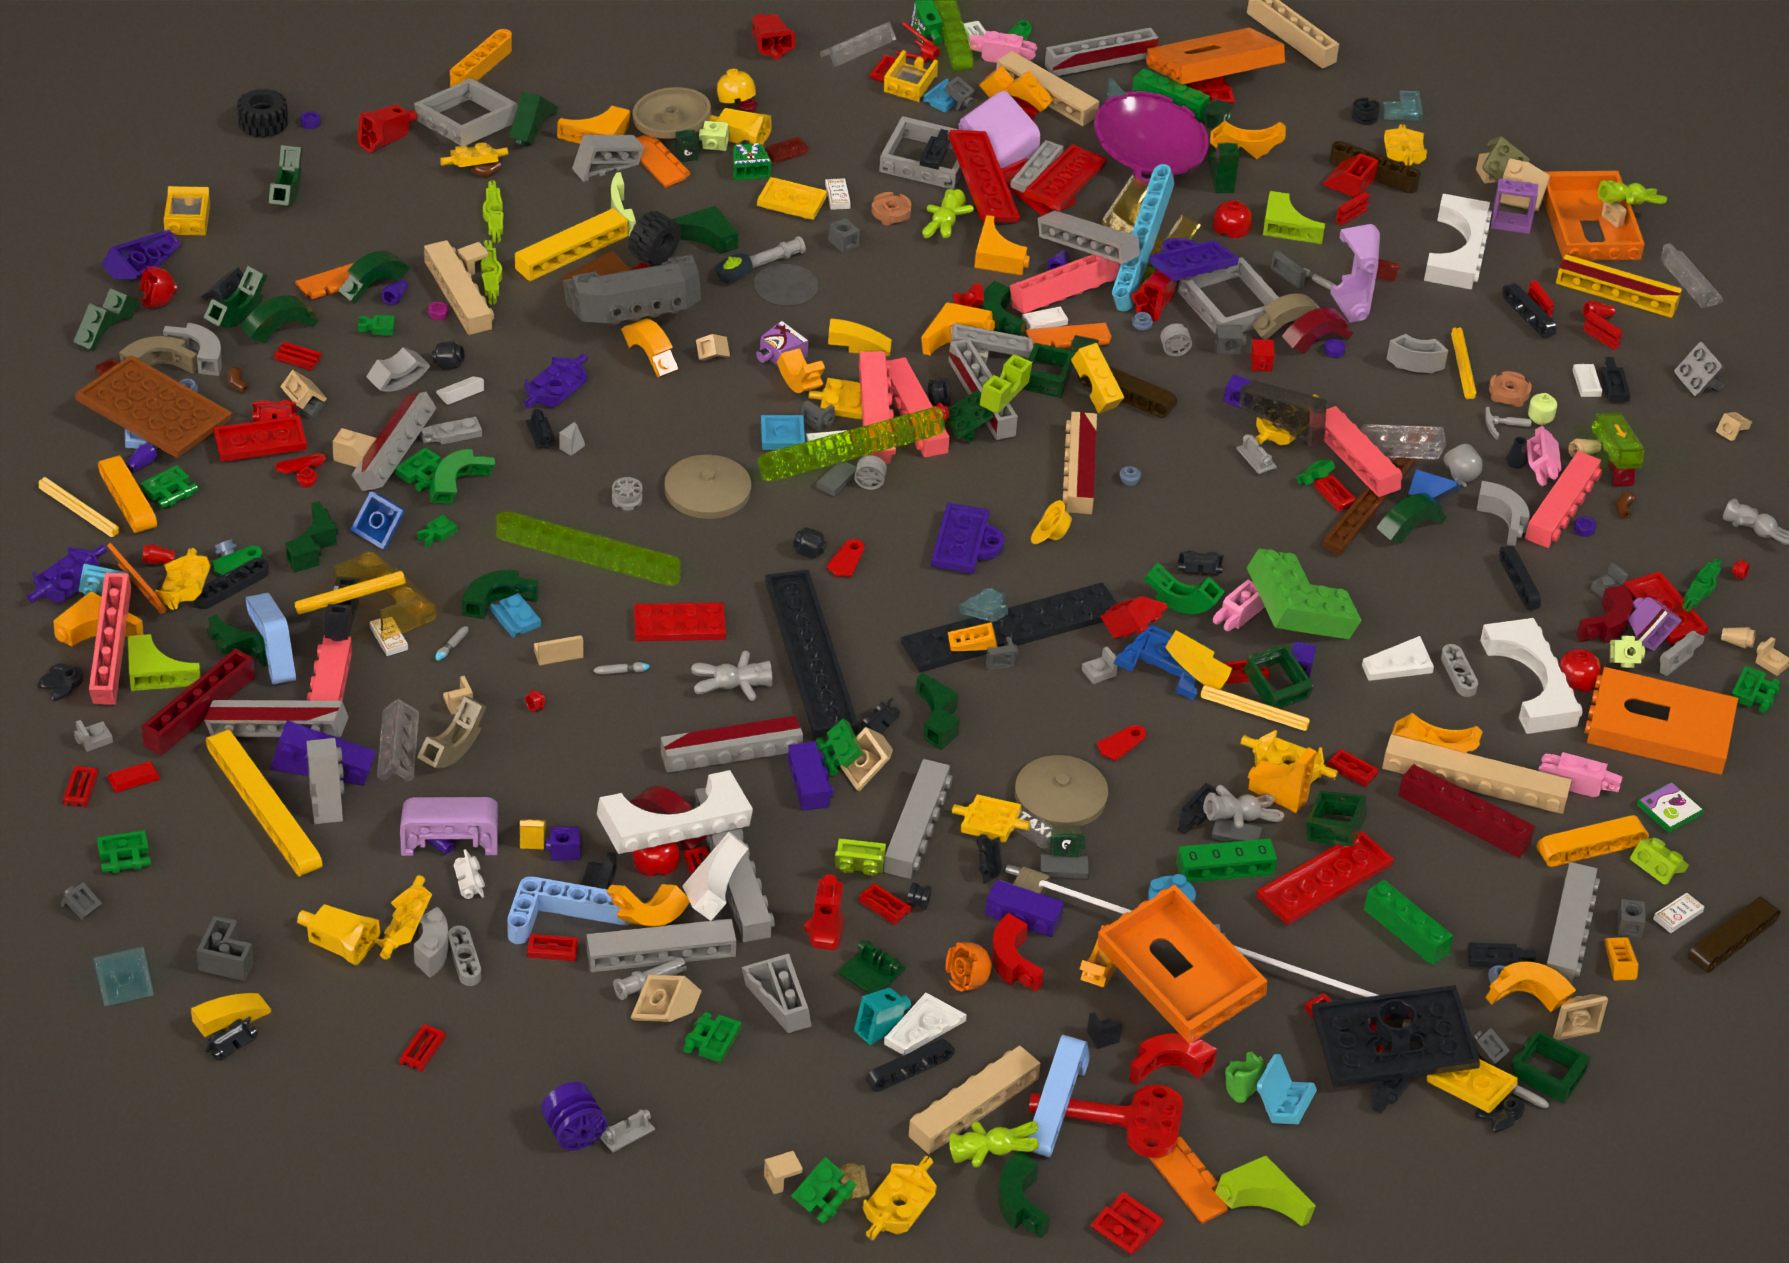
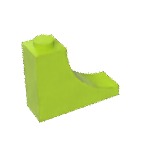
[1263,191,1325,244]
[128,634,201,691]
[1215,1155,1316,1227]

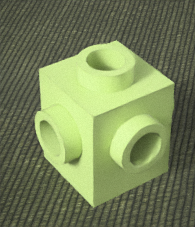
[699,121,729,151]
[1610,636,1645,668]

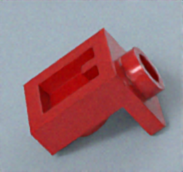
[953,283,984,308]

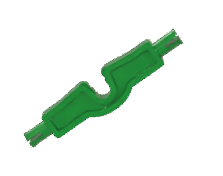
[1682,558,1722,612]

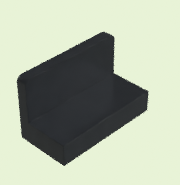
[201,267,244,301]
[581,852,617,890]

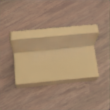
[280,370,327,409]
[534,635,583,665]

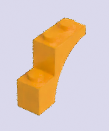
[979,66,1053,112]
[1210,121,1286,159]
[1392,713,1483,753]

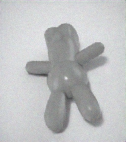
[1723,498,1789,545]
[691,651,772,701]
[1203,785,1284,828]

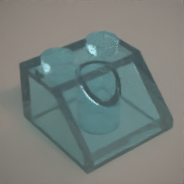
[92,946,154,1007]

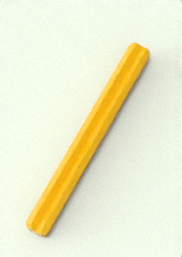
[1451,327,1476,400]
[38,477,119,537]
[295,571,406,614]
[1201,685,1310,731]

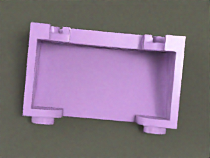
[958,91,1040,169]
[1330,224,1380,323]
[400,797,498,856]

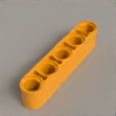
[450,29,512,87]
[98,455,157,534]
[1536,815,1649,867]

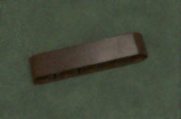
[1329,141,1421,193]
[1078,365,1177,418]
[1688,896,1781,973]

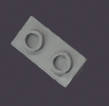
[1236,434,1277,474]
[600,1109,655,1152]

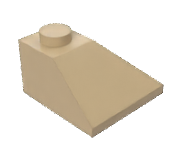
[1500,158,1550,211]
[332,428,377,467]
[839,727,893,791]
[631,975,701,1022]
[1553,994,1608,1040]

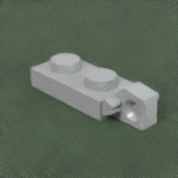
[421,417,482,445]
[1660,631,1704,676]

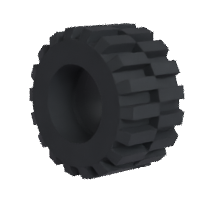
[237,89,288,137]
[628,211,681,267]

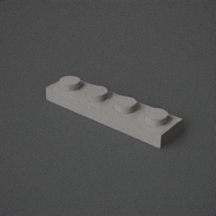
[1011,140,1063,192]
[951,323,1033,358]

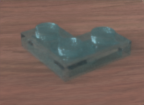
[1382,91,1423,121]
[959,588,1008,622]

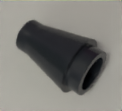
[1506,437,1528,469]

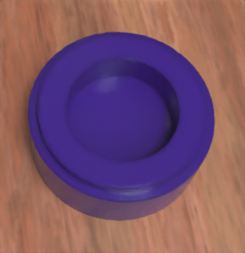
[300,111,320,129]
[1324,339,1346,358]
[1573,517,1596,537]

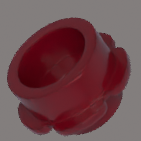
[739,98,758,113]

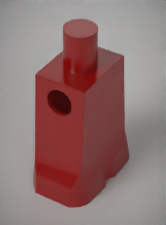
[752,13,795,60]
[357,104,417,153]
[1131,270,1177,322]
[803,875,844,951]

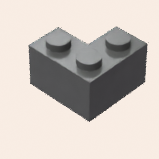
[196,916,254,981]

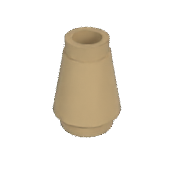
[1568,439,1601,458]
[1721,627,1756,649]

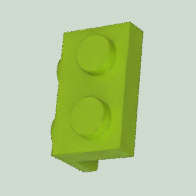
[1630,838,1689,885]

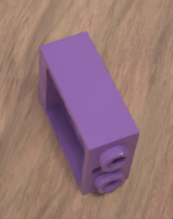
[1490,179,1538,234]

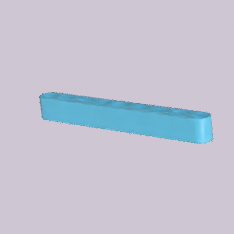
[1112,164,1174,311]

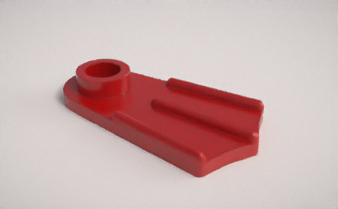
[275,454,326,474]
[826,539,864,578]
[1097,725,1146,762]

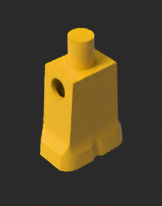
[709,108,772,146]
[297,904,380,965]

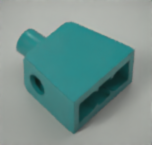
[854,988,911,1045]

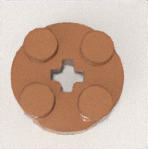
[871,192,911,226]
[1489,371,1532,407]

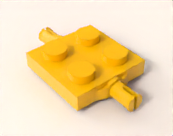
[440,143,508,167]
[809,378,862,420]
[952,794,1031,842]

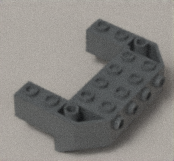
[563,254,701,325]

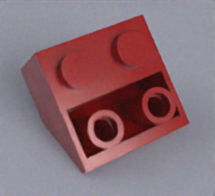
[1323,154,1378,197]
[1100,596,1168,638]

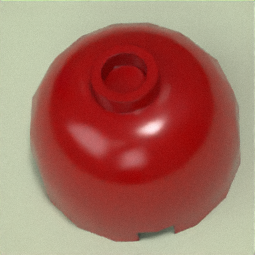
[1212,200,1252,238]
[140,266,177,308]
[1558,649,1602,693]
[633,842,680,877]

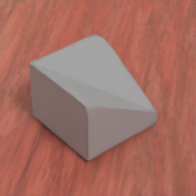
[559,422,585,456]

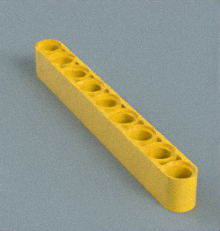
[206,729,323,877]

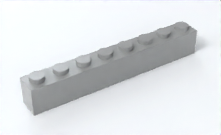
[695,787,775,942]

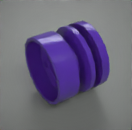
[541,1082,607,1151]

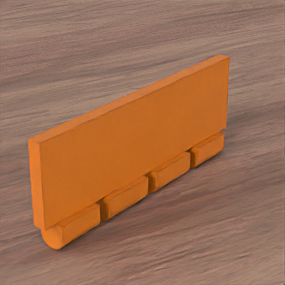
[636,134,690,188]
[295,263,381,300]
[1026,323,1112,349]
[107,543,167,614]
[1149,1137,1229,1224]

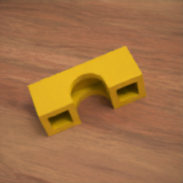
[1071,343,1124,414]

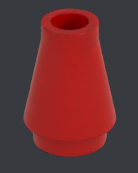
[1583,300,1615,318]
[142,543,175,565]

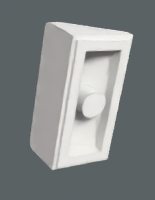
[436,377,484,405]

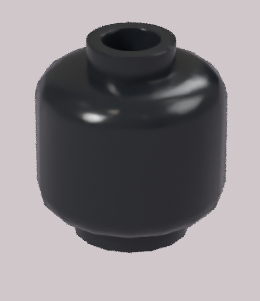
[432,341,465,369]
[793,527,827,559]

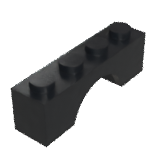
[325,577,360,641]

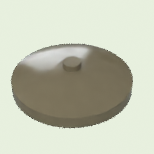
[633,87,711,139]
[665,454,751,519]
[1015,755,1108,829]

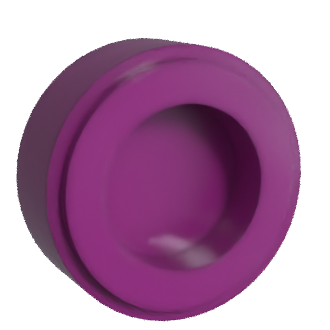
[428,302,449,321]

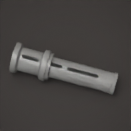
[750,236,806,269]
[613,957,686,1000]

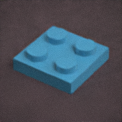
[761,415,805,450]

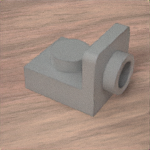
[1082,647,1118,684]
[74,720,113,752]

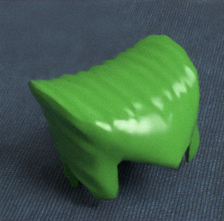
[1225,1052,1266,1103]

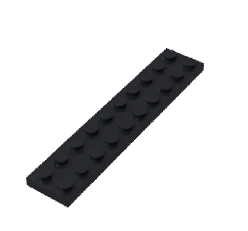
[765,569,859,737]
[901,582,1117,673]

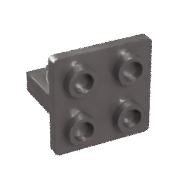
[1674,342,1725,397]

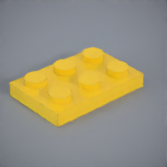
[757,177,827,220]
[1427,1059,1518,1113]

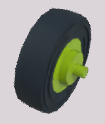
[716,253,753,282]

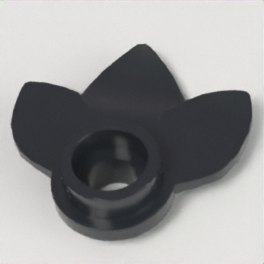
[37,664,83,701]
[1475,1096,1525,1133]

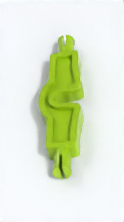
[483,180,504,243]
[481,240,502,305]

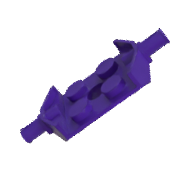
[523,353,588,409]
[26,545,107,603]

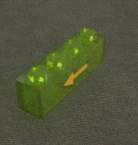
[1592,412,1644,469]

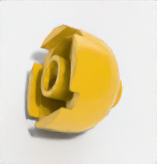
[717,69,756,103]

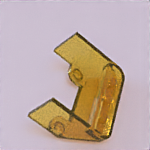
[1102,176,1200,265]
[334,552,437,641]

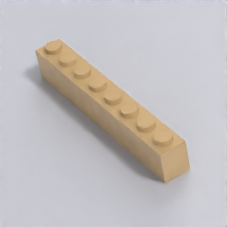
[1382,734,1572,814]

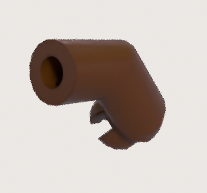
[471,161,502,178]
[227,367,249,394]
[1615,491,1636,519]

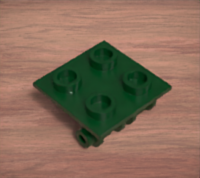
[947,389,994,442]
[837,940,906,994]

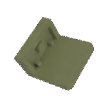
[1482,136,1530,182]

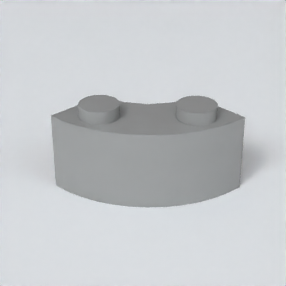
[1387,334,1448,374]
[366,347,430,392]
[414,907,449,978]

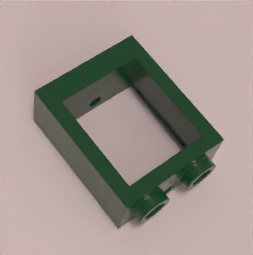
[1023,343,1075,398]
[1243,644,1314,709]
[1306,791,1367,847]
[1511,1030,1591,1104]

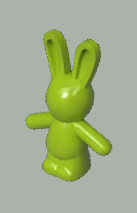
[1598,180,1667,205]
[922,189,974,238]
[949,1121,1039,1167]

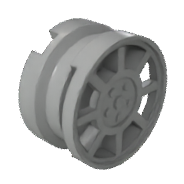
[1160,324,1192,356]
[855,455,887,490]
[612,477,643,510]

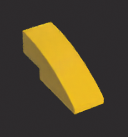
[828,318,892,356]
[1165,630,1232,690]
[191,993,271,1037]

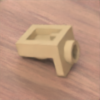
[1601,201,1627,228]
[1716,412,1752,441]
[1755,637,1789,676]

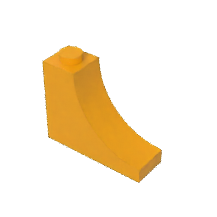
[557,106,630,144]
[975,215,1030,275]
[921,302,995,355]
[53,591,144,647]
[1248,747,1317,813]

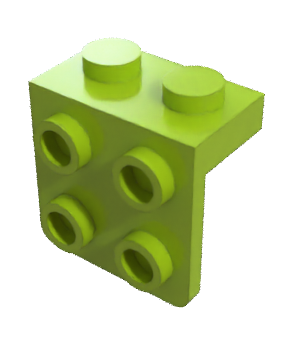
[835,839,886,876]

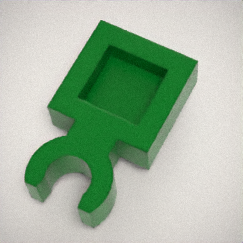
[357,315,395,336]
[1296,460,1335,485]
[417,515,458,547]

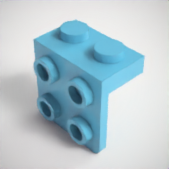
[78,564,129,596]
[1257,1054,1317,1124]

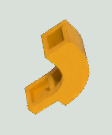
[621,319,678,378]
[777,348,825,393]
[606,884,690,927]
[1080,925,1117,987]
[1485,962,1576,1012]

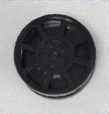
[1352,98,1380,125]
[928,377,951,407]

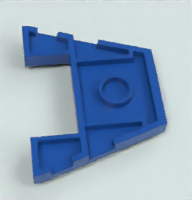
[1113,625,1197,700]

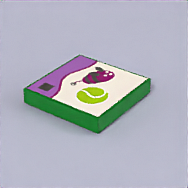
[1637,782,1703,833]

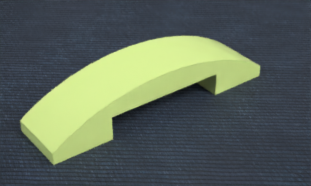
[611,172,636,236]

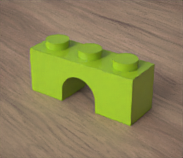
[980,354,1032,414]

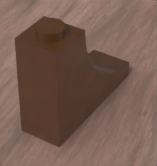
[562,251,631,292]

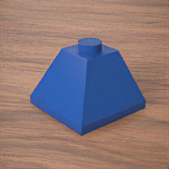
[1408,469,1461,500]
[350,491,405,550]

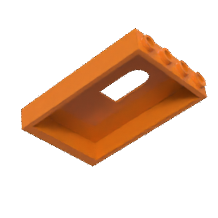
[1146,28,1285,84]
[1543,171,1645,261]
[1584,667,1738,775]
[1098,885,1268,1044]

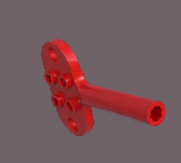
[1029,1085,1183,1158]

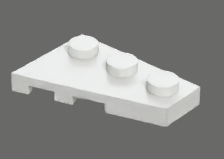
[1362,636,1434,681]
[884,992,967,1055]

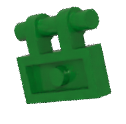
[394,447,441,492]
[140,465,199,509]
[1731,666,1780,713]
[815,719,863,776]
[97,830,151,874]
[683,1012,742,1063]
[791,1157,858,1225]

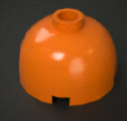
[946,942,992,992]

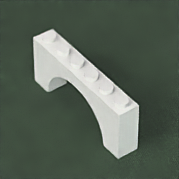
[1424,194,1492,290]
[1480,618,1582,734]
[597,770,753,854]

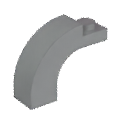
[163,323,222,376]
[1477,481,1529,546]

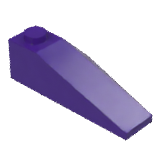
[102,230,182,279]

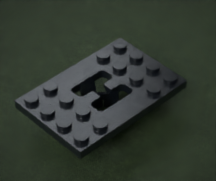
[1312,985,1480,1088]

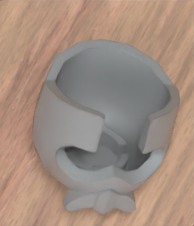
[1444,444,1482,487]

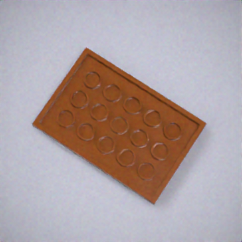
[75,355,232,458]

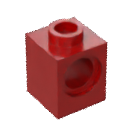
[1251,339,1275,372]

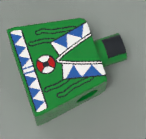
[910,0,943,45]
[733,140,771,181]

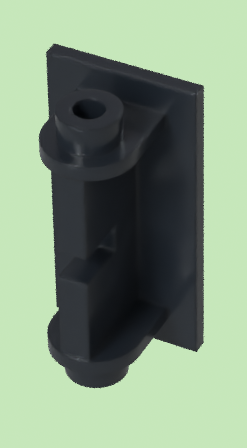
[526,409,558,449]
[1178,550,1224,576]
[858,698,900,735]
[977,834,1003,884]
[205,1017,258,1060]

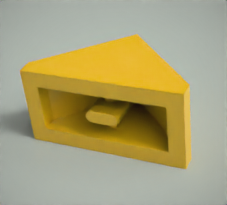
[520,819,546,849]

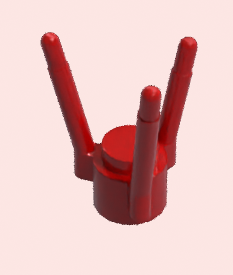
[895,22,940,62]

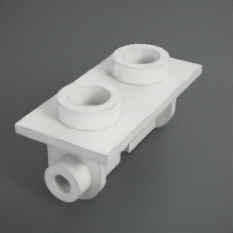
[454,849,485,899]

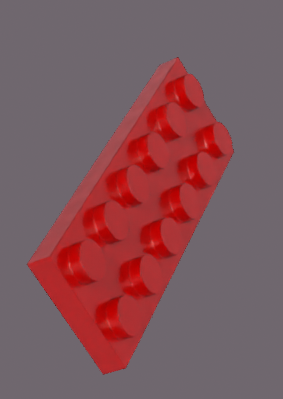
[948,130,1020,223]
[1024,144,1107,211]
[1256,831,1394,926]

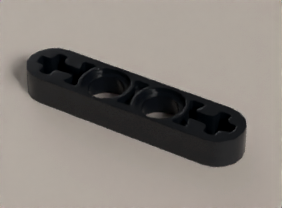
[1502,283,1556,338]
[1499,545,1541,610]
[194,558,269,609]
[866,1038,955,1092]

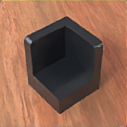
[1087,1012,1122,1049]

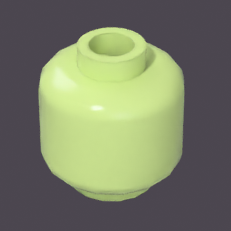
[1528,393,1557,425]

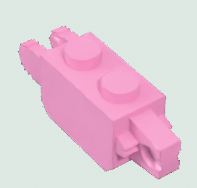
[969,31,1037,63]
[1527,426,1562,486]
[1213,580,1265,631]
[1538,752,1622,798]

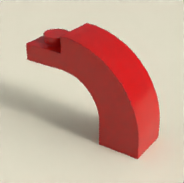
[992,913,1044,992]
[1129,1033,1217,1085]

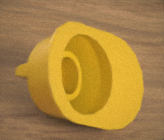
[1030,500,1072,544]

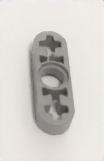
[1441,644,1478,697]
[448,926,481,986]

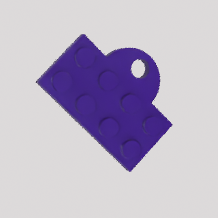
[1149,238,1239,281]
[931,503,1004,574]

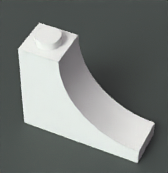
[683,832,748,921]

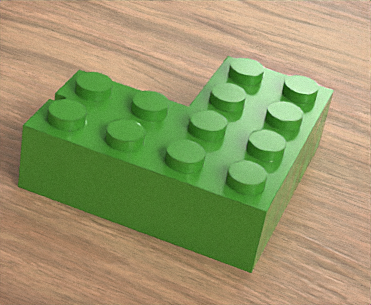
[1247,548,1362,640]

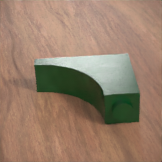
[509,91,558,146]
[1208,143,1240,193]
[672,206,738,254]

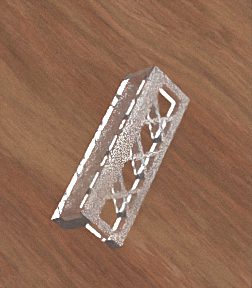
[820,22,896,67]
[1660,243,1723,308]
[1361,424,1447,459]
[377,698,419,781]

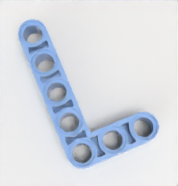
[246,593,296,685]
[507,877,629,944]
[1028,1035,1090,1158]

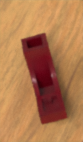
[1282,307,1353,354]
[1576,585,1633,644]
[629,786,707,850]

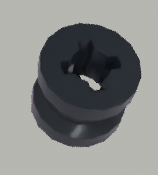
[907,882,932,909]

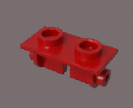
[252,400,297,421]

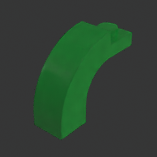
[429,449,495,504]
[1143,562,1225,614]

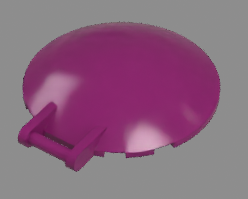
[1094,91,1209,191]

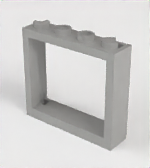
[414,78,518,147]
[879,116,963,190]
[1178,257,1279,333]

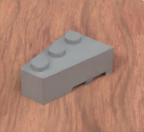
[572,135,644,182]
[306,738,344,824]
[742,953,812,1033]

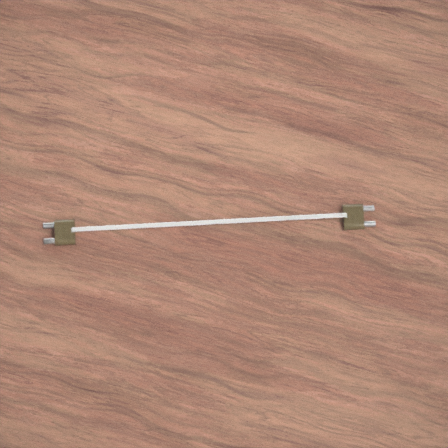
[1000,864,1410,1028]

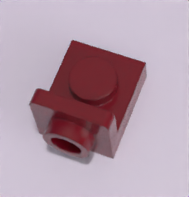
[1608,459,1636,486]

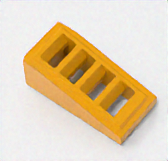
[948,622,997,651]
[1604,937,1639,981]

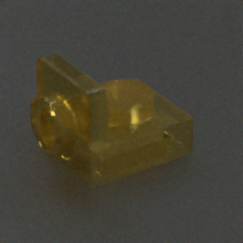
[840,1163,870,1201]

